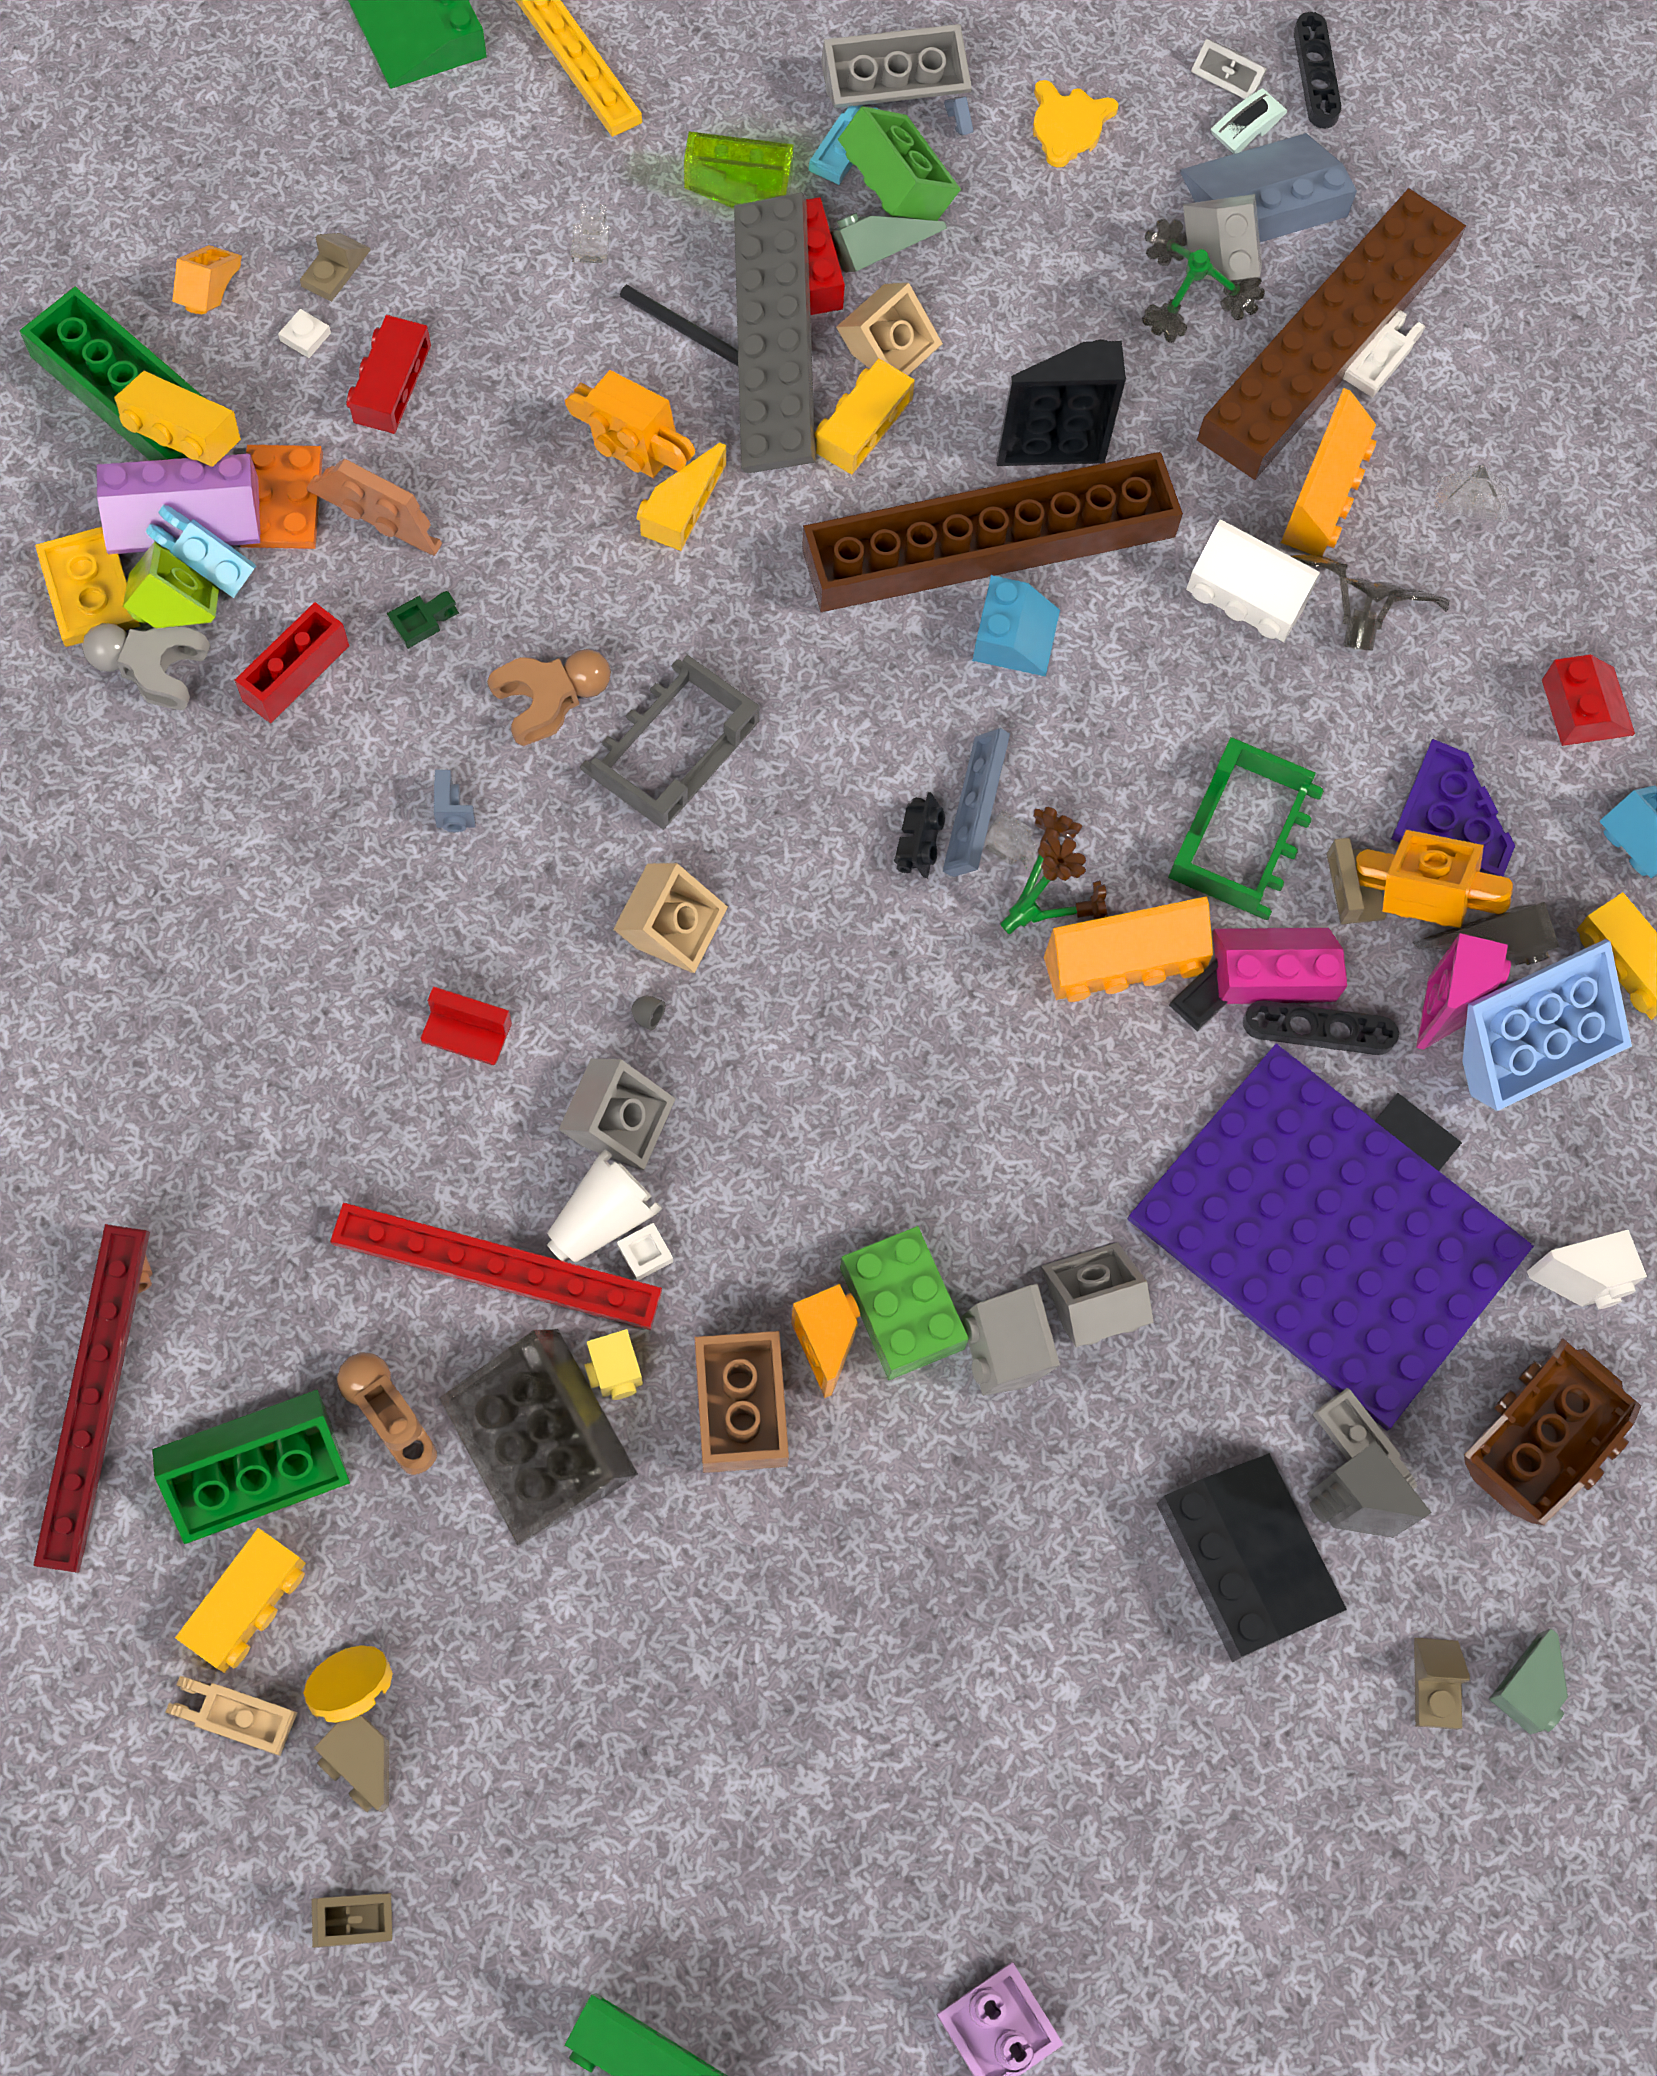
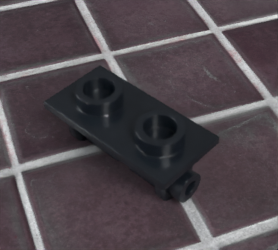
[894,792,945,879]

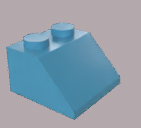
[972,575,1060,677]
[1599,785,1657,878]

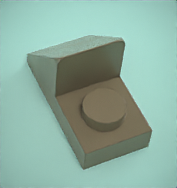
[300,233,370,302]
[1414,1638,1470,1730]

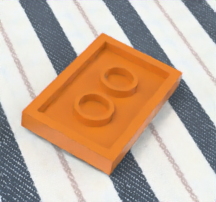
[240,445,323,549]

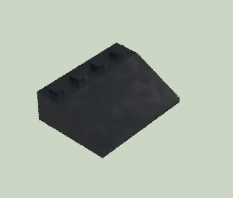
[996,339,1126,466]
[1157,1453,1347,1662]

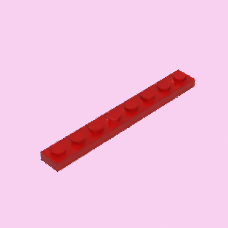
[330,1202,662,1331]

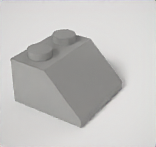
[1183,194,1262,281]
[558,1058,676,1170]
[1041,1242,1154,1347]
[961,1284,1060,1396]

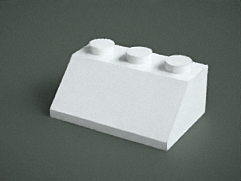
[1186,519,1320,642]

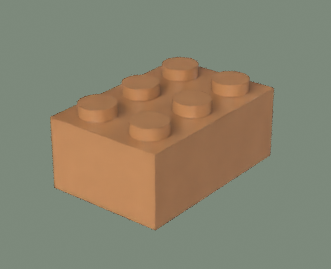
[695,1331,789,1473]

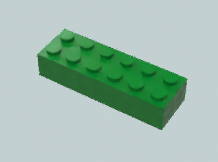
[19,286,205,461]

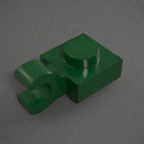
[387,591,459,649]

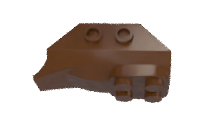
[1464,1338,1641,1525]

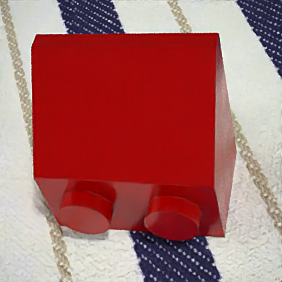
[1542,654,1635,746]

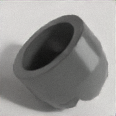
[631,995,666,1030]

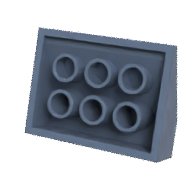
[1180,133,1357,242]

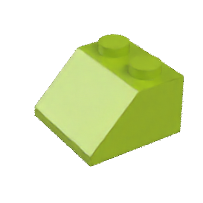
[123,541,219,628]

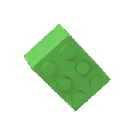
[838,106,961,221]
[840,1226,969,1381]

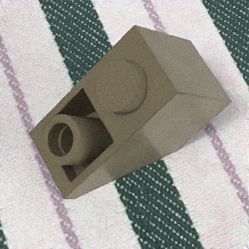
[314,1714,389,1813]

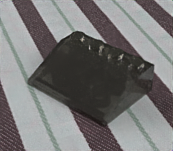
[439,1329,638,1546]

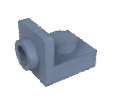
[434,770,476,833]

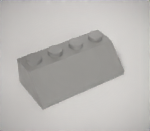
[821,24,972,108]

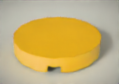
[303,1645,393,1723]

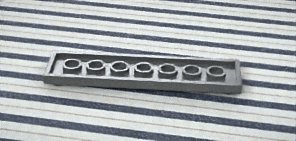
[734,192,816,473]

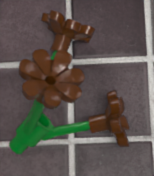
[1000,807,1108,934]

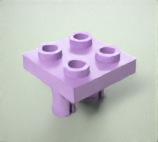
[936,1962,1064,2076]

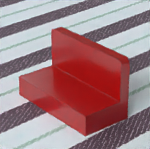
[421,986,512,1065]

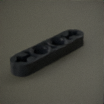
[1294,12,1342,129]
[1243,1000,1399,1055]

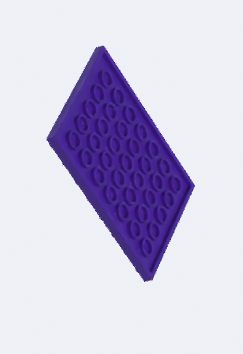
[1127,1043,1534,1431]

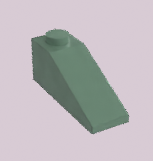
[830,213,947,273]

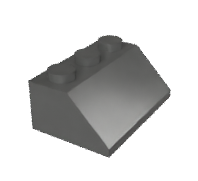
[1307,1441,1432,1538]

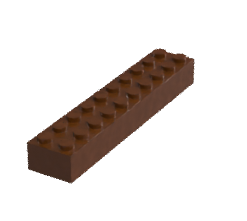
[1197,188,1466,480]
[802,451,1183,613]

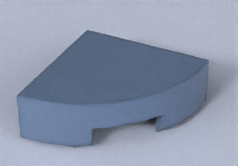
[944,97,974,135]

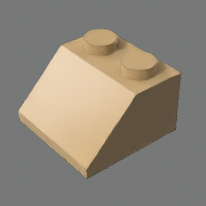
[836,283,943,375]
[613,863,728,973]

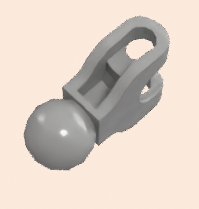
[82,623,210,711]

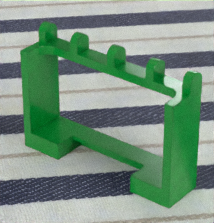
[1168,737,1324,920]

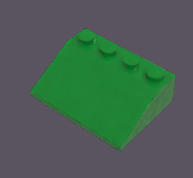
[347,0,487,89]

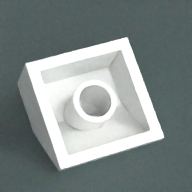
[1527,1230,1647,1309]

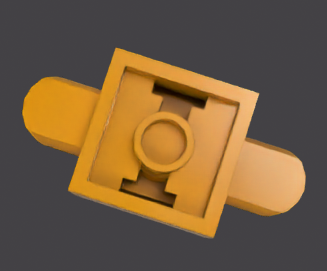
[565,370,695,478]
[1356,830,1513,928]

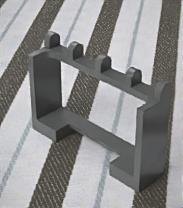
[580,654,760,830]

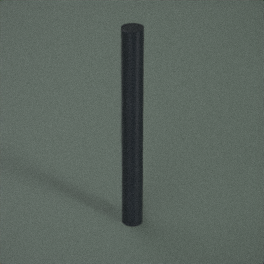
[620,284,738,366]

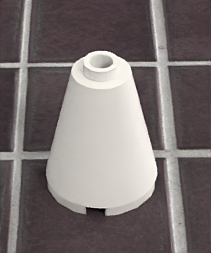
[547,1149,662,1263]

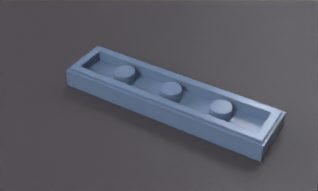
[943,728,1010,877]

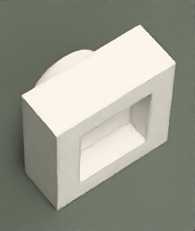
[278,309,331,358]
[617,1223,673,1281]

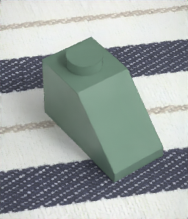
[1489,1629,1568,1735]

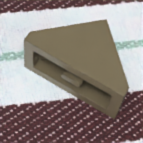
[311,1893,392,1948]

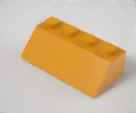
[1281,388,1377,558]
[1044,896,1213,1002]

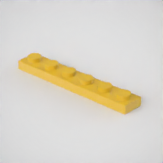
[515,0,642,137]

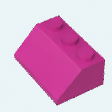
[1212,928,1348,1004]
[1416,933,1511,1050]

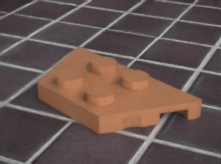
[307,459,442,556]

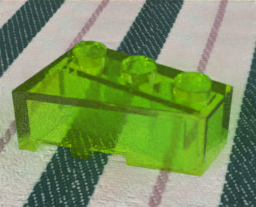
[684,131,794,209]

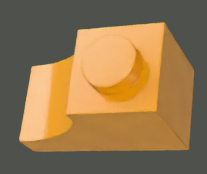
[172,245,242,314]

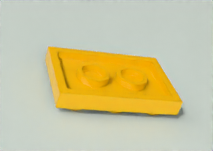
[35,527,140,647]

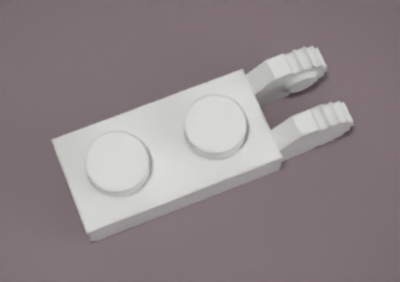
[1343,310,1425,398]

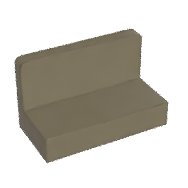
[1327,838,1387,924]

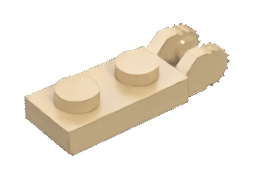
[165,1676,297,1756]

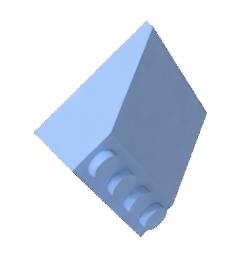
[1462,939,1632,1111]

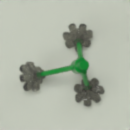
[1142,219,1265,343]

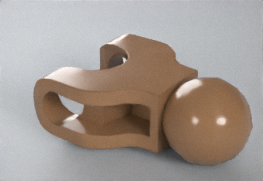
[487,649,611,746]
[337,1352,437,1475]

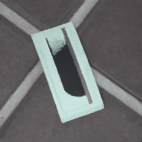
[1211,88,1287,154]

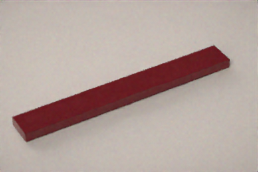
[33,1224,150,1573]

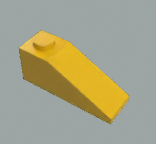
[637,442,726,551]

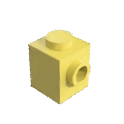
[584,1329,643,1400]

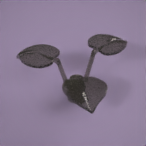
[1290,554,1450,651]

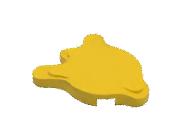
[1032,80,1118,168]

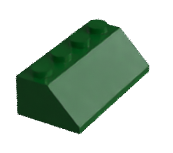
[152,1389,350,1545]
[565,1993,728,2076]

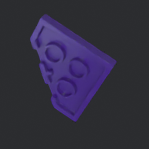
[1391,739,1515,877]

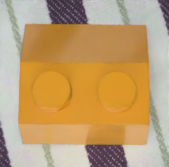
[791,1284,860,1398]

